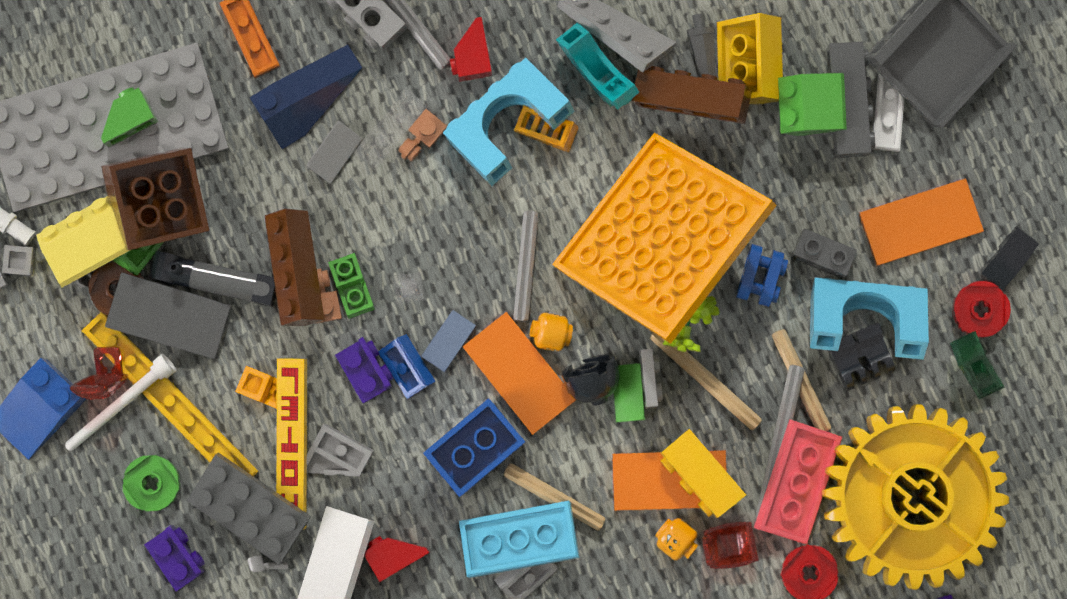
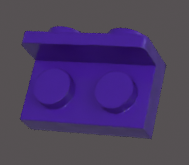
[335,337,394,404]
[144,525,205,591]

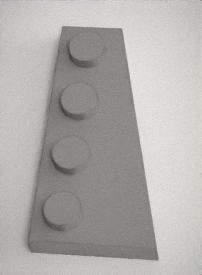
[557,0,676,72]

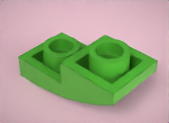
[328,253,375,319]

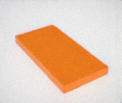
[858,178,984,266]
[462,312,576,435]
[612,450,727,511]

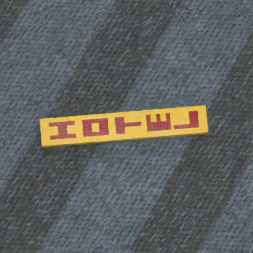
[276,358,307,530]

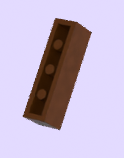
[631,66,752,124]
[265,209,325,326]

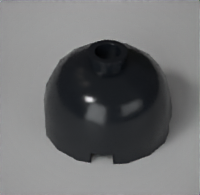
[562,354,620,406]

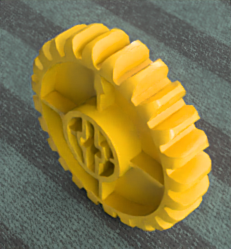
[822,404,1009,590]

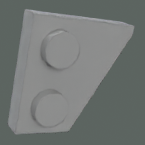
[307,423,374,477]

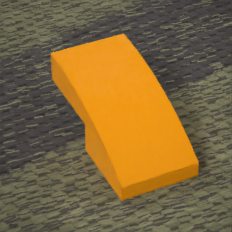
[235,366,277,409]

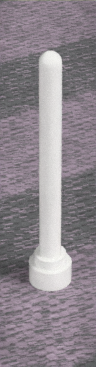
[65,354,177,451]

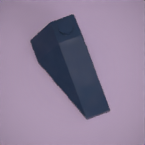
[249,45,362,150]

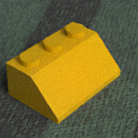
[717,13,783,104]
[660,429,746,518]

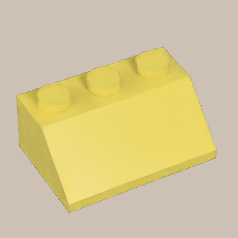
[36,196,130,288]

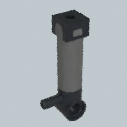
[149,251,276,308]

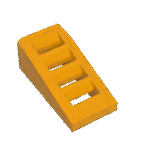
[514,106,578,152]

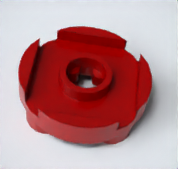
[952,281,1011,338]
[780,545,838,599]

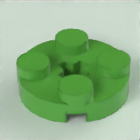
[123,455,181,512]

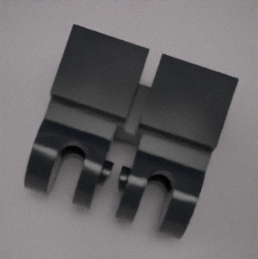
[827,323,895,391]

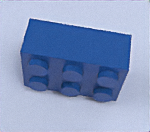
[423,398,526,497]

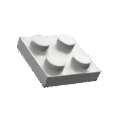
[639,349,663,409]

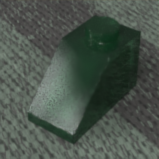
[950,331,1005,399]

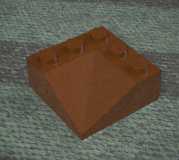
[101,148,210,250]

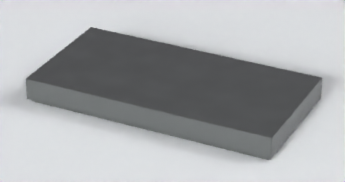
[105,273,231,359]

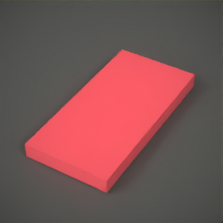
[754,419,842,545]

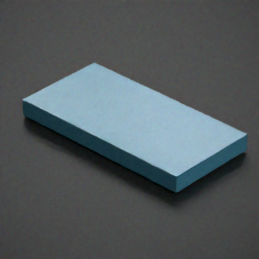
[459,501,580,578]

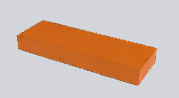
[219,0,280,78]

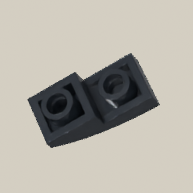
[980,226,1039,290]

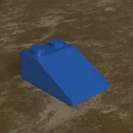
[0,358,87,460]

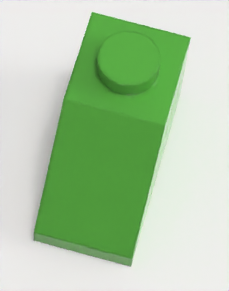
[101,87,158,148]

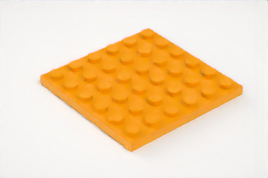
[552,132,777,344]

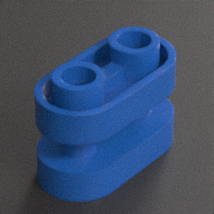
[736,244,788,307]

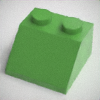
[778,73,847,136]

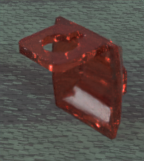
[70,347,128,400]
[702,522,759,569]

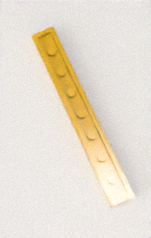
[82,312,259,476]

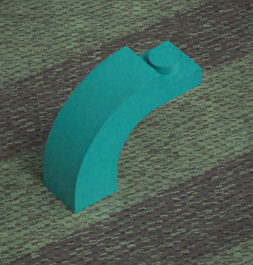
[556,23,640,110]

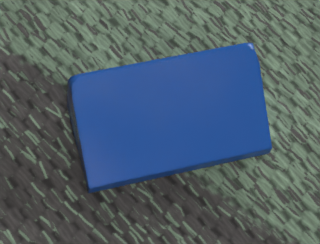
[378,334,435,399]

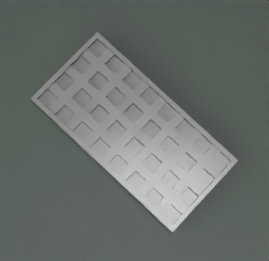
[0,42,229,213]

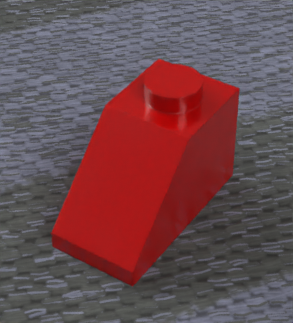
[450,17,492,82]
[364,536,430,582]

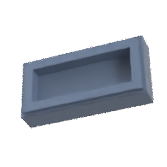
[421,310,476,373]

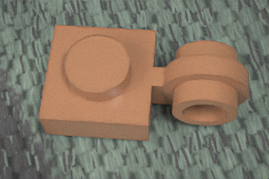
[398,109,447,161]
[314,268,342,324]

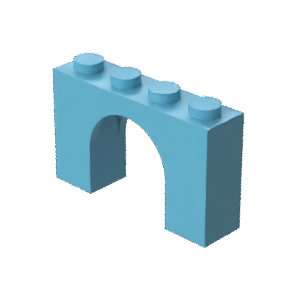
[443,58,575,186]
[810,278,929,360]

